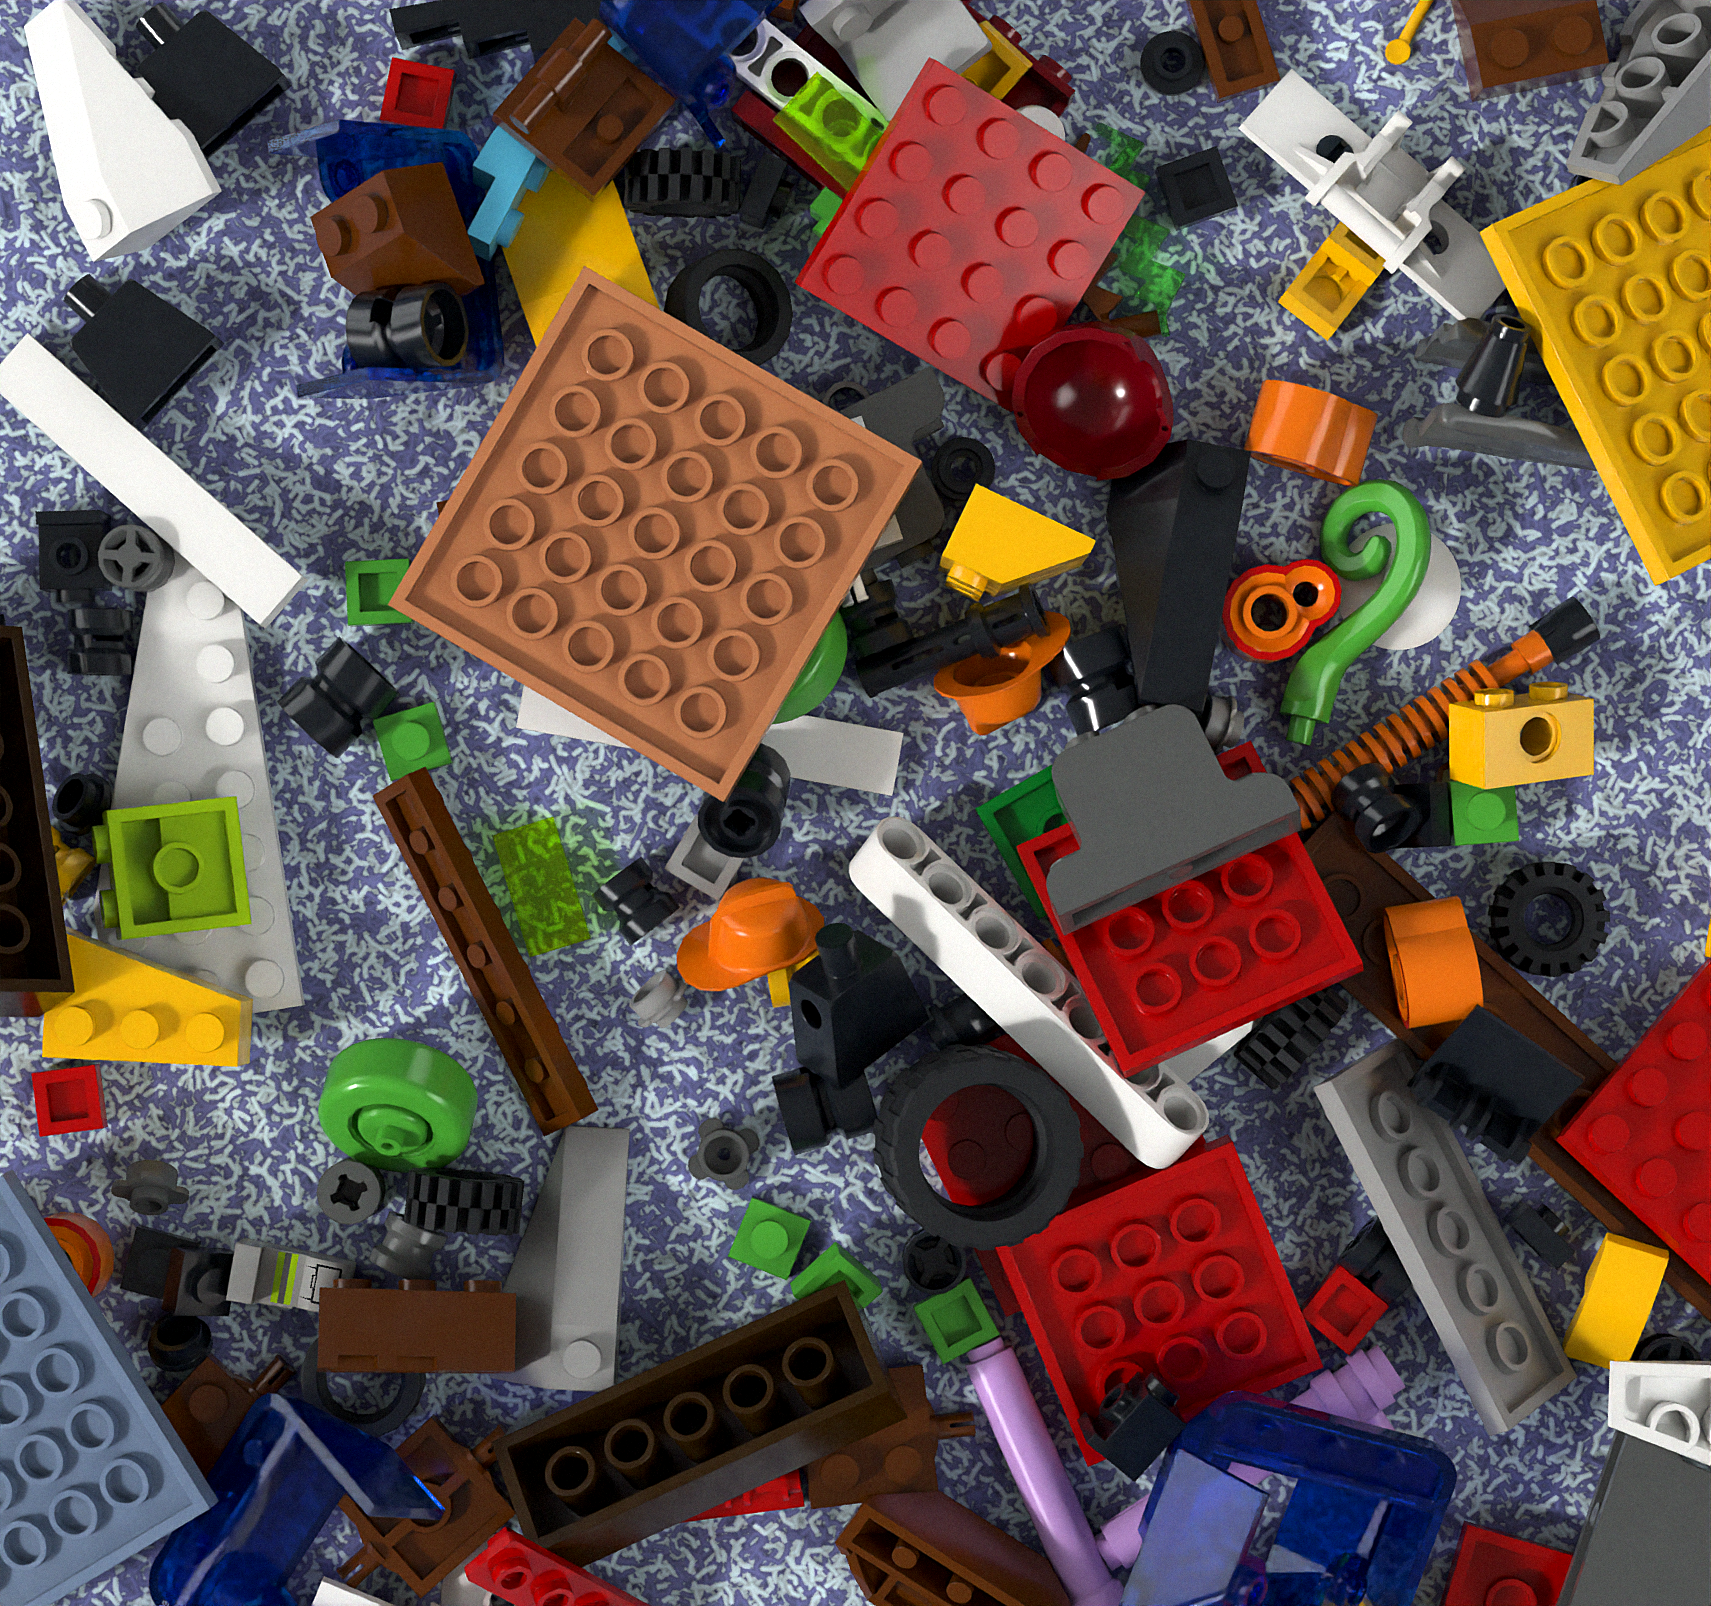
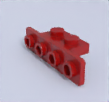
[464,1526,651,1606]

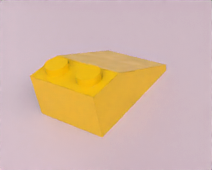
[484,171,660,347]

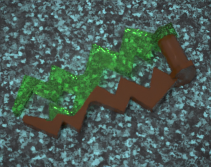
[1074,123,1186,339]

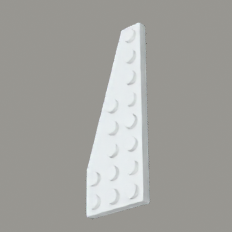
[94,502,305,1014]

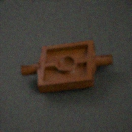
[160,1352,303,1536]
[801,1364,976,1509]
[336,1414,516,1599]

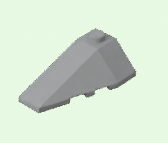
[1566,0,1711,185]
[490,1126,630,1392]

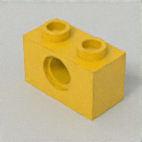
[1449,681,1594,789]

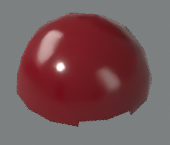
[1011,321,1174,481]

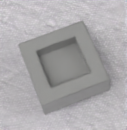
[664,814,745,901]

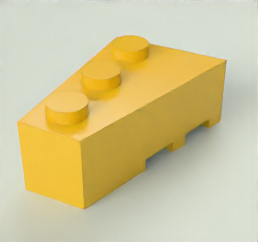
[42,926,253,1067]

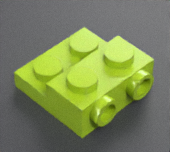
[92,796,252,940]

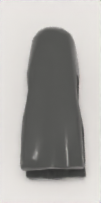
[1402,317,1598,472]

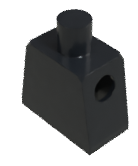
[136,2,292,160]
[63,274,224,431]
[788,923,929,1088]

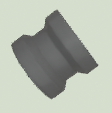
[98,524,175,593]
[316,1158,386,1225]
[369,1211,448,1280]

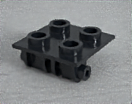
[1406,1004,1585,1165]

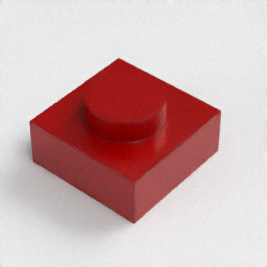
[379,57,457,137]
[31,1064,108,1137]
[1300,1263,1389,1355]

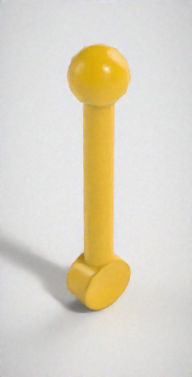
[1385,0,1434,65]

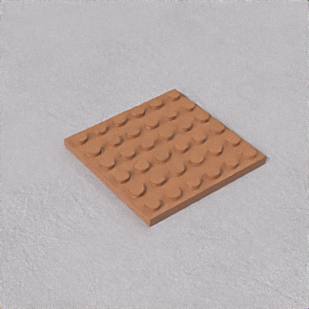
[388,266,924,802]

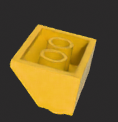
[938,484,1096,602]

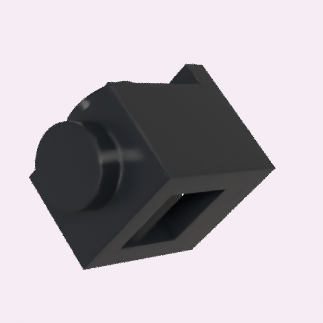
[35,510,112,604]
[1077,1371,1186,1482]

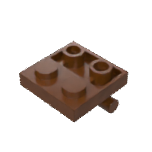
[492,17,676,202]

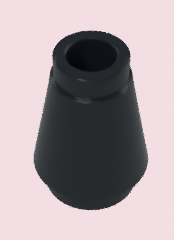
[1455,314,1532,418]

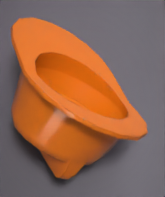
[934,611,1072,735]
[677,877,825,991]

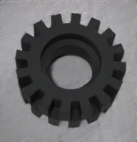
[624,148,741,219]
[1488,862,1610,977]
[1233,986,1349,1090]
[404,1167,525,1236]

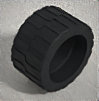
[873,1043,1084,1251]

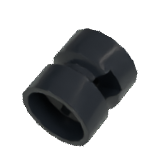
[345,283,469,374]
[1047,624,1148,736]
[277,637,400,758]
[698,743,791,858]
[772,1066,878,1155]

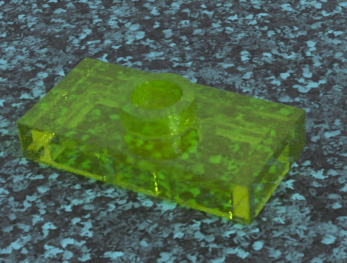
[772,72,883,192]
[492,817,592,957]

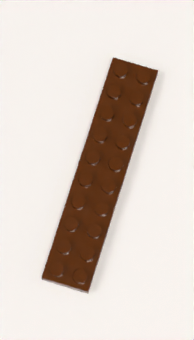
[1303,809,1711,1323]

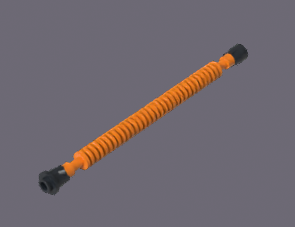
[924,596,1600,1050]

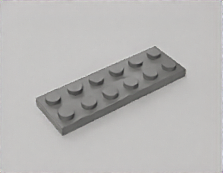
[1313,1037,1577,1436]

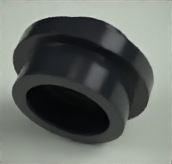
[1140,31,1204,96]
[932,437,995,501]
[52,773,112,836]
[148,1313,213,1372]

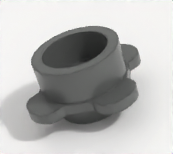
[688,1118,760,1190]
[111,1160,189,1215]

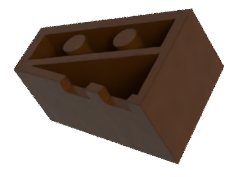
[317,1279,516,1374]

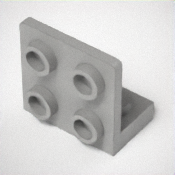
[799,0,992,123]

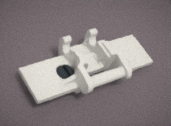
[1238,69,1506,320]

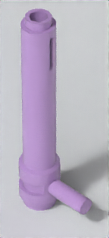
[965,1336,1194,1606]
[1095,1344,1415,1571]

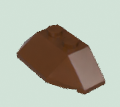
[835,1491,1072,1606]

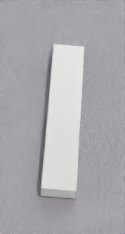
[0,333,308,628]
[516,685,904,796]

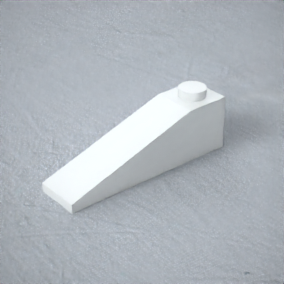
[24,0,222,262]
[1608,1360,1711,1466]

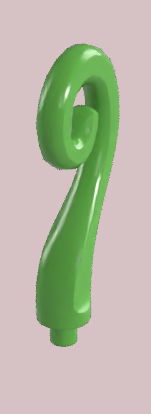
[1279,479,1431,746]

